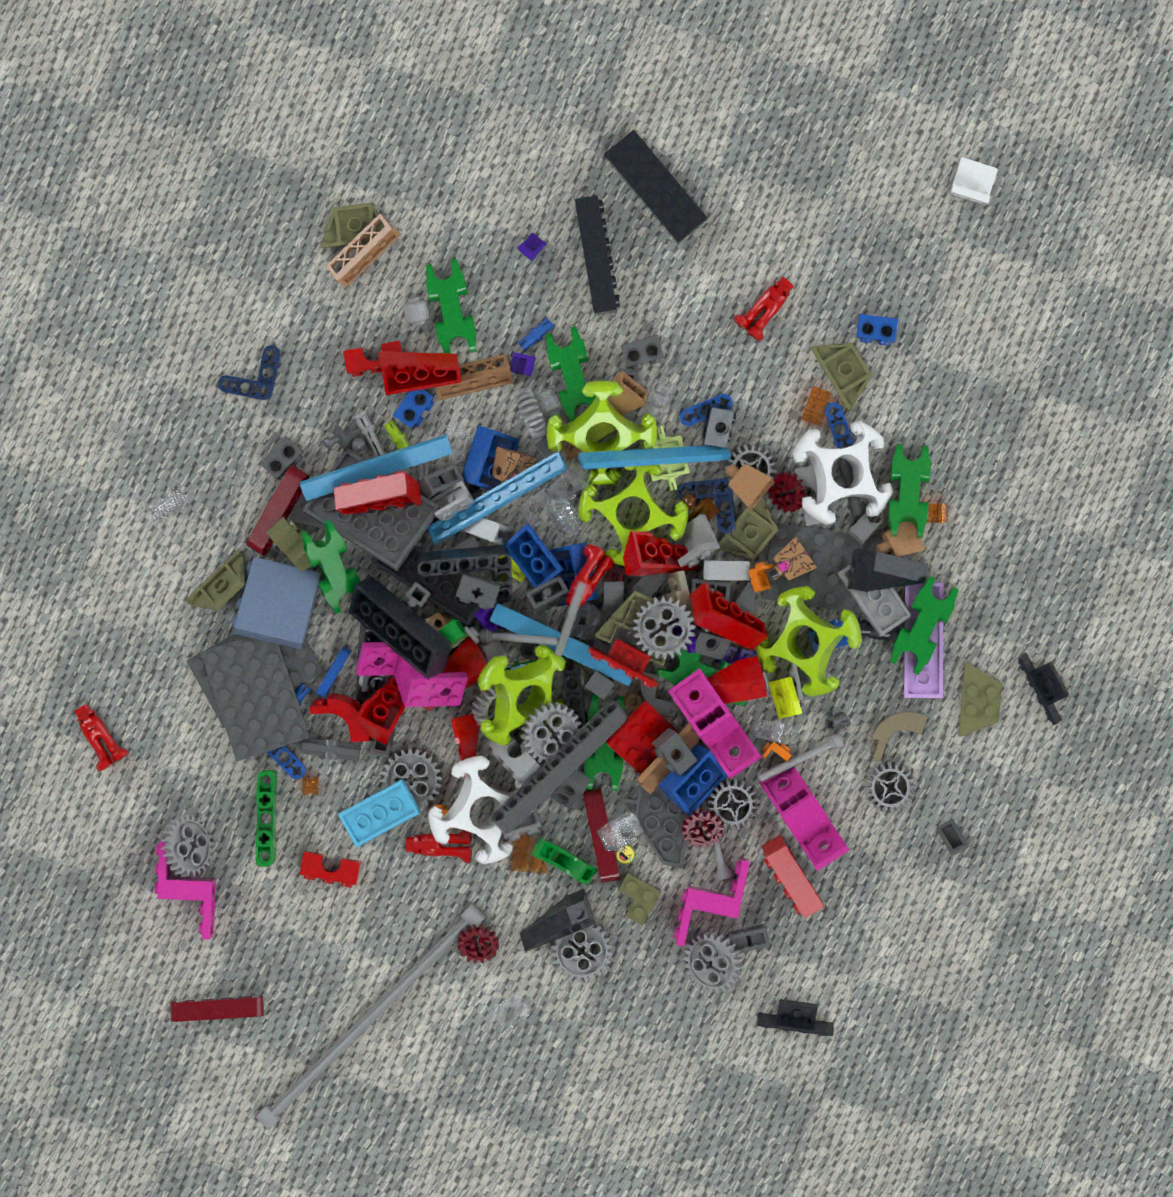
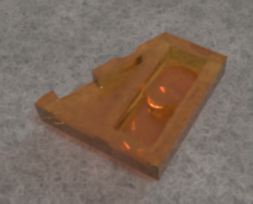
[511,834,548,874]

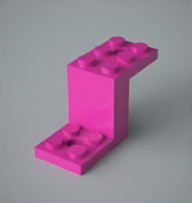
[356,642,468,707]
[668,669,762,779]
[759,767,849,871]
[154,838,216,940]
[673,857,750,946]

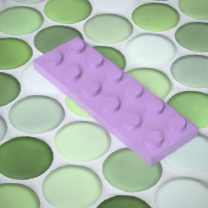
[904,583,944,698]

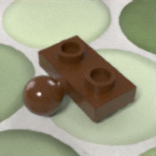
[682,494,720,523]

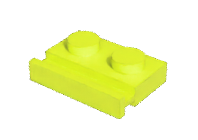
[768,676,802,719]

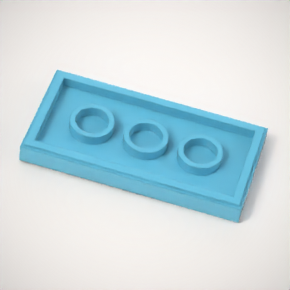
[338,779,421,848]

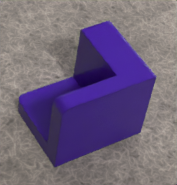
[517,233,547,262]
[510,352,536,377]

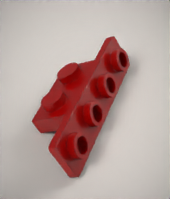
[588,638,660,688]

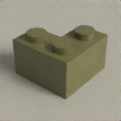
[266,517,311,572]
[618,872,661,926]

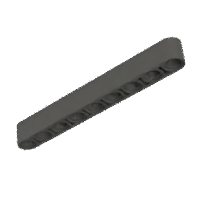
[491,701,628,834]

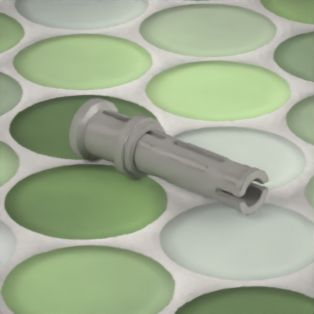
[352,410,386,457]

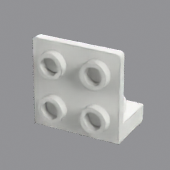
[949,157,998,206]

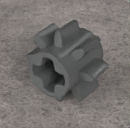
[825,709,848,734]

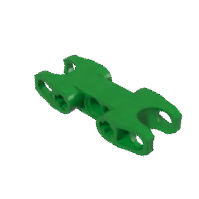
[426,259,477,353]
[546,326,597,422]
[888,444,931,539]
[300,519,360,614]
[889,576,959,675]
[655,649,746,706]
[584,694,625,791]
[255,770,277,867]

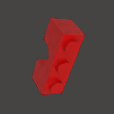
[343,340,402,377]
[299,851,362,888]

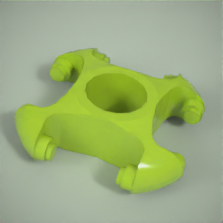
[547,381,657,485]
[578,465,688,566]
[756,586,862,697]
[478,644,566,746]

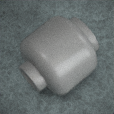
[403,296,430,326]

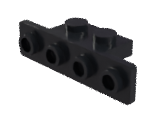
[1018,652,1069,725]
[757,999,834,1036]

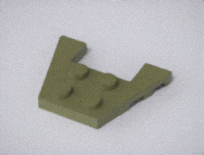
[594,590,670,666]

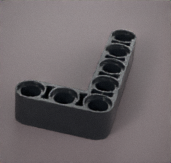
[415,545,512,603]
[520,636,587,729]

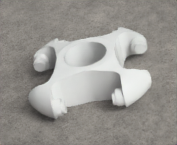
[792,421,894,525]
[428,756,534,864]

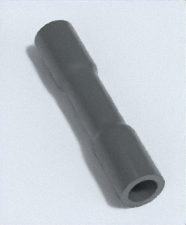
[838,460,863,517]

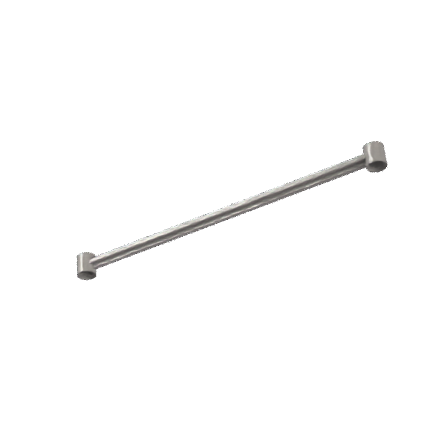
[255,904,485,1130]

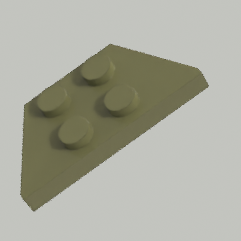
[320,203,385,249]
[810,343,872,411]
[716,497,778,559]
[186,549,245,611]
[959,663,1002,737]

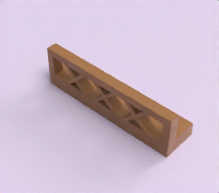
[326,213,401,287]
[435,354,513,400]
[636,723,701,794]

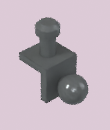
[323,424,366,452]

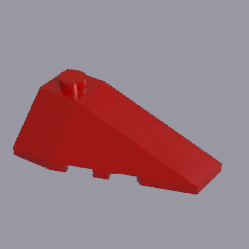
[623,531,700,576]
[690,656,767,704]
[355,676,406,745]
[451,713,481,777]

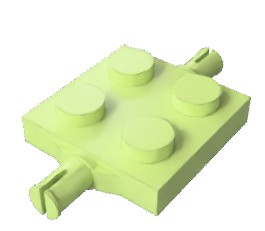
[651,426,690,491]

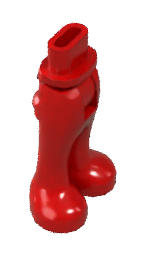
[733,276,794,342]
[565,544,614,611]
[74,704,129,772]
[406,830,472,863]

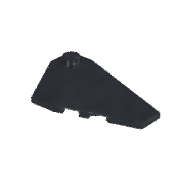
[847,548,928,592]
[356,624,386,702]
[520,889,596,952]

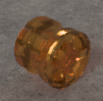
[302,776,319,795]

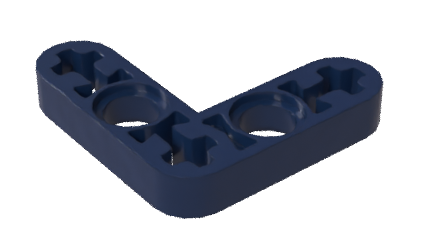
[218,345,281,400]
[676,478,736,535]

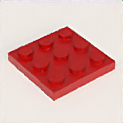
[605,700,680,775]

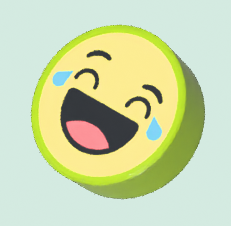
[616,845,635,864]

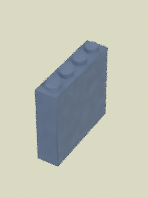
[231,557,321,650]

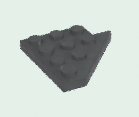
[620,786,692,868]

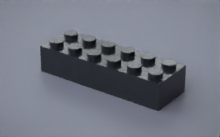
[604,129,708,244]
[575,195,620,316]
[372,545,481,626]
[348,576,452,679]

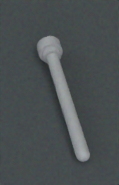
[480,628,559,645]
[758,733,844,782]
[701,798,733,881]

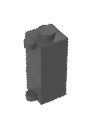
[399,582,431,612]

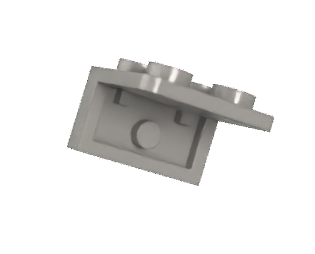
[677,514,720,568]

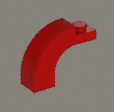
[309,693,372,742]

